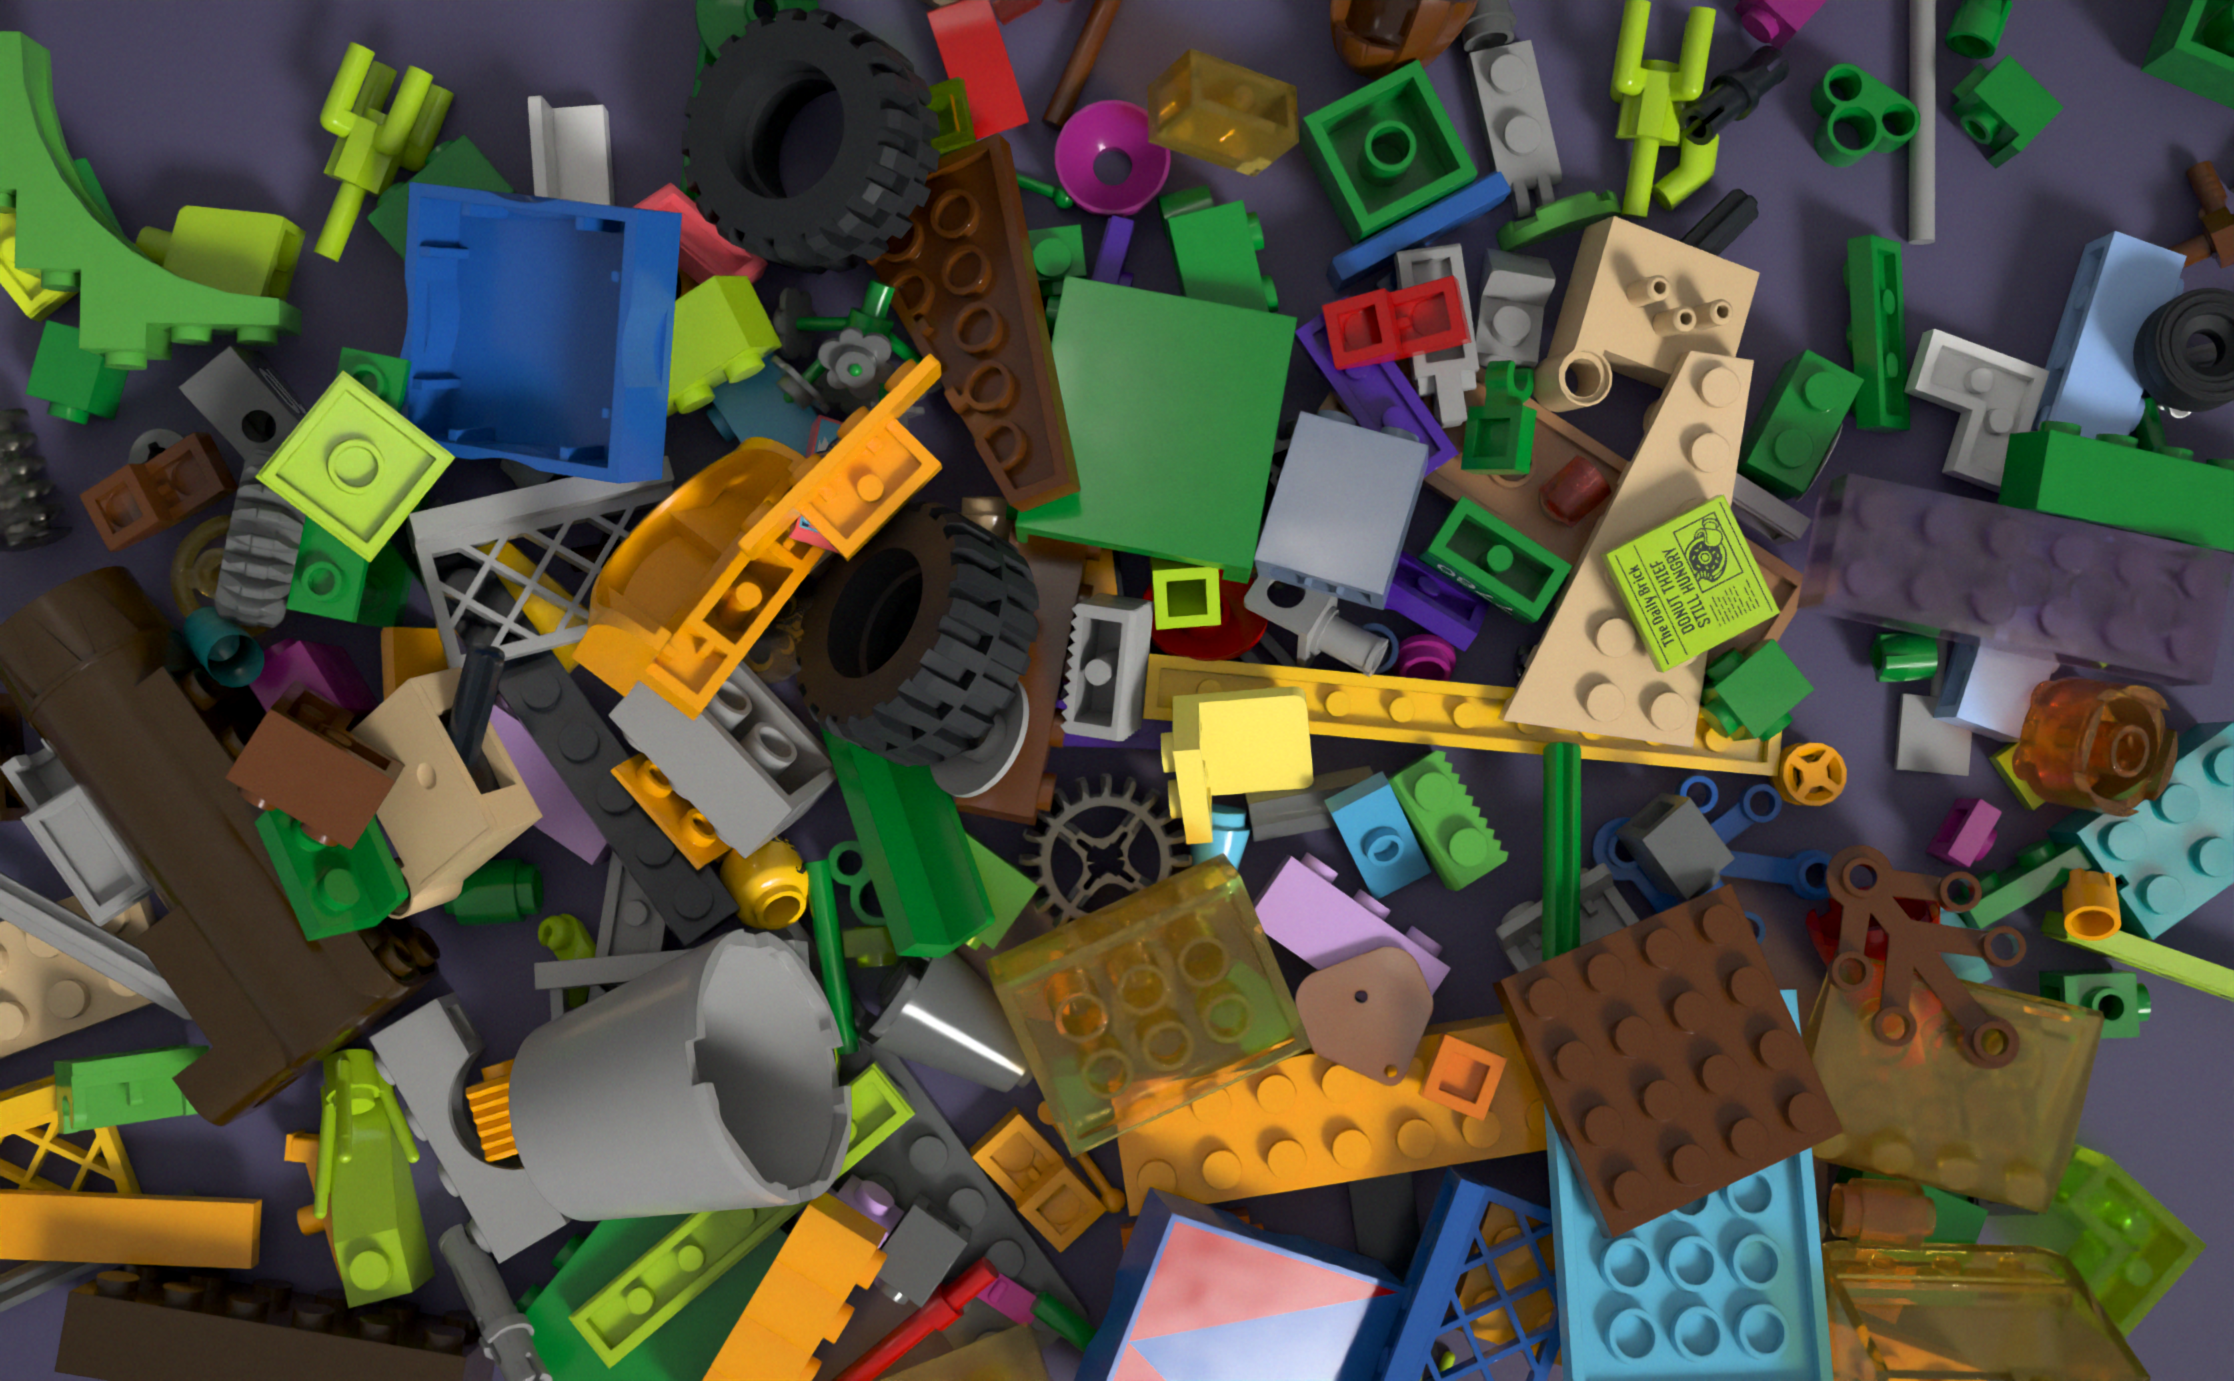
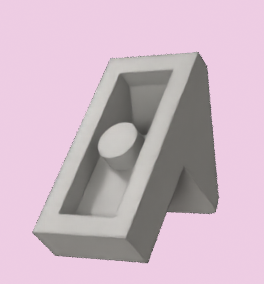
[1474,248,1556,370]

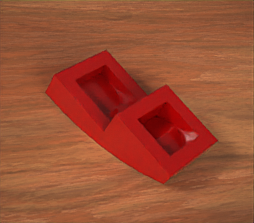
[926,0,1029,142]
[1322,275,1472,370]

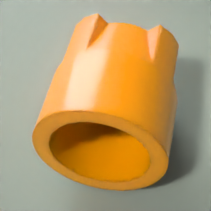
[2062,868,2121,941]

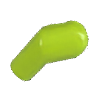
[538,913,597,1008]

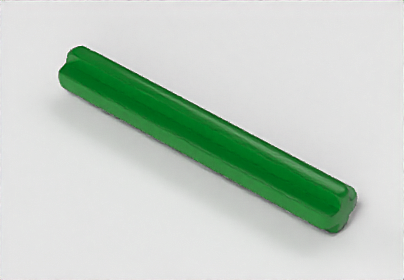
[1542,742,1581,962]

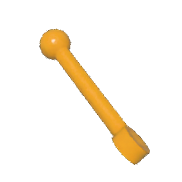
[1038,1098,1126,1213]

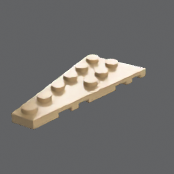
[1497,351,1754,748]

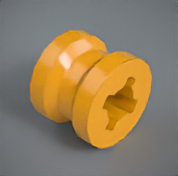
[1769,743,1847,806]

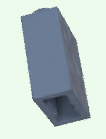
[1254,410,1429,610]

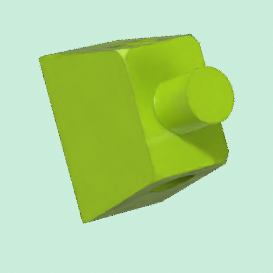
[135,205,306,302]

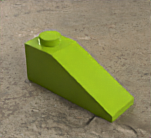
[330,1097,435,1308]

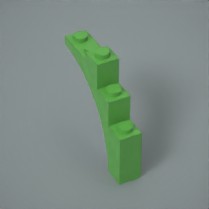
[0,31,302,370]

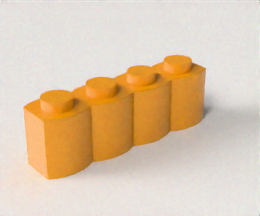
[702,1192,888,1381]

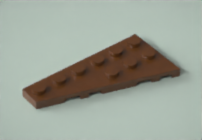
[864,133,1081,512]

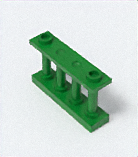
[286,347,432,628]

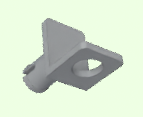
[1244,575,1389,677]

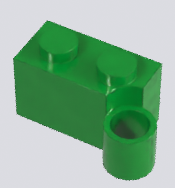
[1157,184,1279,313]

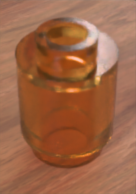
[1829,1177,1936,1250]

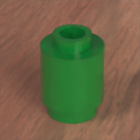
[444,858,544,927]

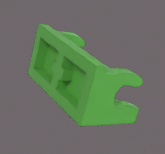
[54,1043,209,1134]

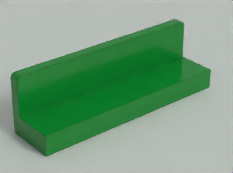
[819,724,995,958]

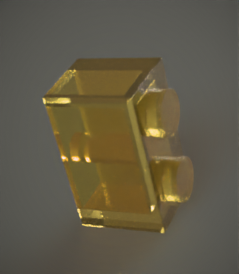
[1147,48,1299,177]

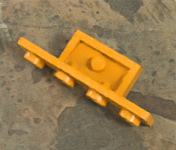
[737,353,942,561]

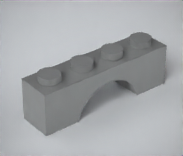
[369,992,572,1264]

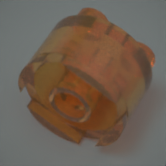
[2012,677,2178,817]

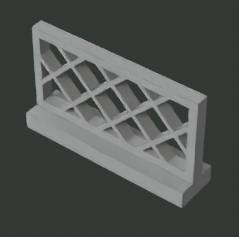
[406,455,675,669]

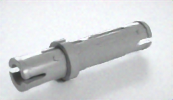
[438,1223,553,1381]

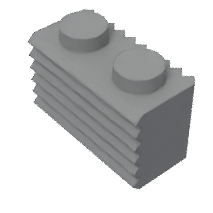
[1060,593,1154,741]

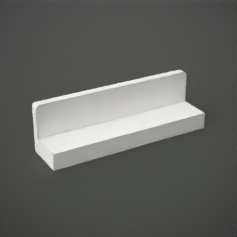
[528,95,615,205]

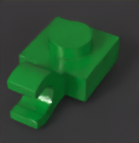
[1461,360,1537,475]

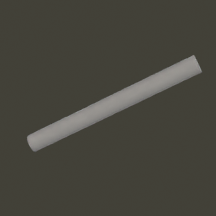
[1908,0,1936,245]

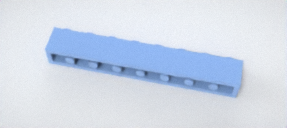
[1933,231,2187,742]

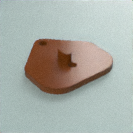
[1295,947,1434,1087]

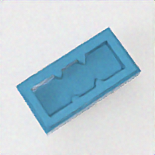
[1324,771,1431,900]

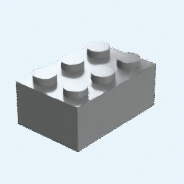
[608,660,838,859]

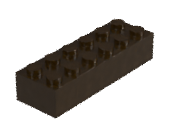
[54,1264,495,1381]

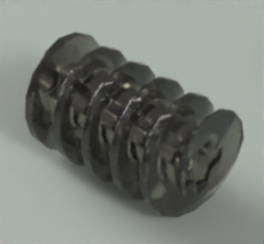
[0,408,73,552]

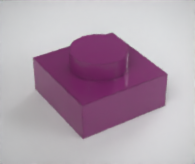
[1925,798,2002,868]

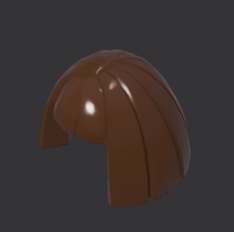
[1329,0,1478,81]

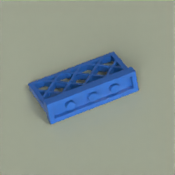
[1371,1166,1561,1381]

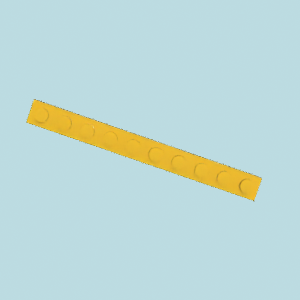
[1142,654,1782,776]

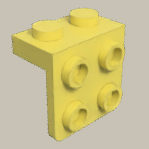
[1161,686,1314,844]

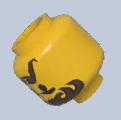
[720,835,809,930]

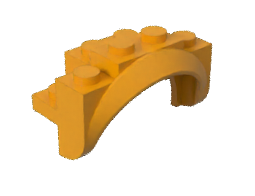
[571,437,826,721]

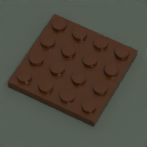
[1492,883,1844,1238]

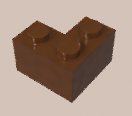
[225,680,405,850]

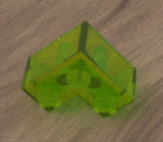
[2038,1144,2207,1344]

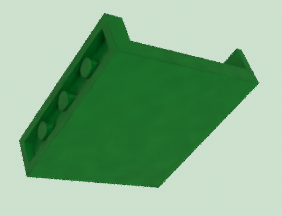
[1006,276,1297,584]
[515,1213,792,1381]

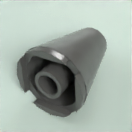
[857,950,1043,1093]

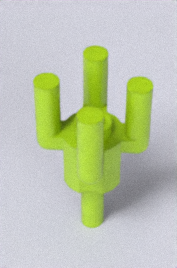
[1610,0,1716,219]
[313,42,454,262]

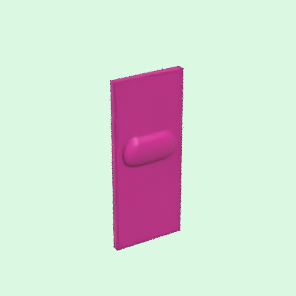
[976,1271,1037,1329]

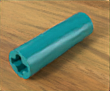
[183,606,264,687]

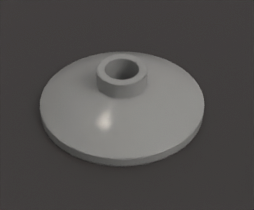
[930,680,1029,798]

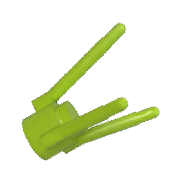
[313,1049,420,1219]

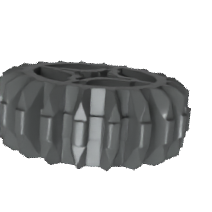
[214,449,306,628]
[1019,773,1192,947]

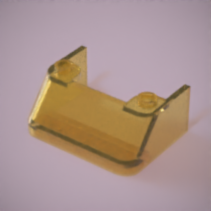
[1821,1241,2151,1381]

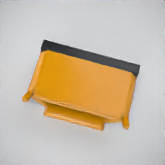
[1083,548,1124,596]

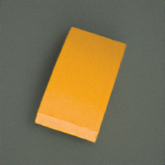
[969,1106,1108,1253]

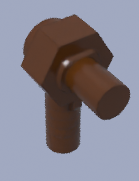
[2167,161,2234,269]

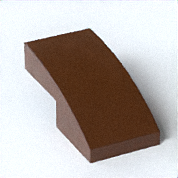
[79,432,238,552]

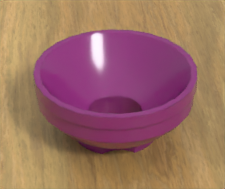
[1055,100,1171,218]

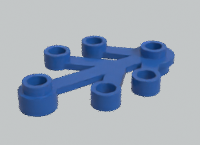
[1591,776,1832,945]

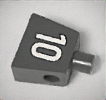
[178,346,310,460]

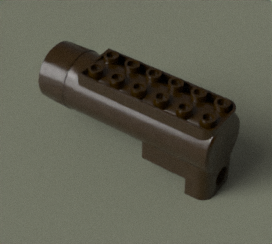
[0,566,440,1126]

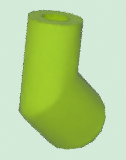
[1651,119,1720,211]

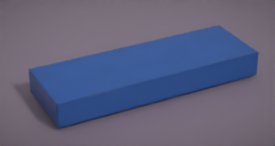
[1326,170,1511,294]

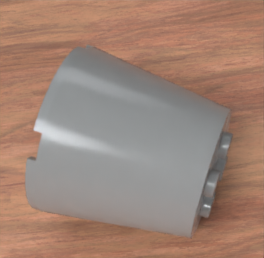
[509,928,852,1221]

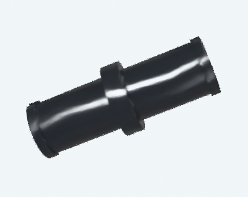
[1679,45,1789,146]

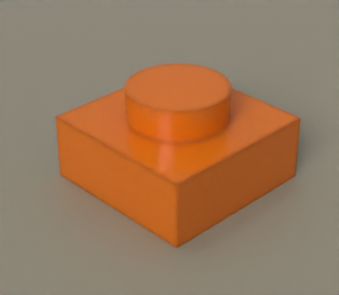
[1418,1031,1507,1121]

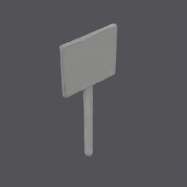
[1894,566,1972,776]

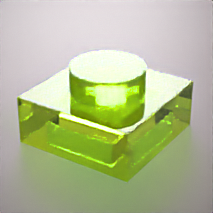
[840,925,896,968]

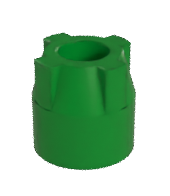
[1945,0,2013,59]
[1869,629,1938,682]

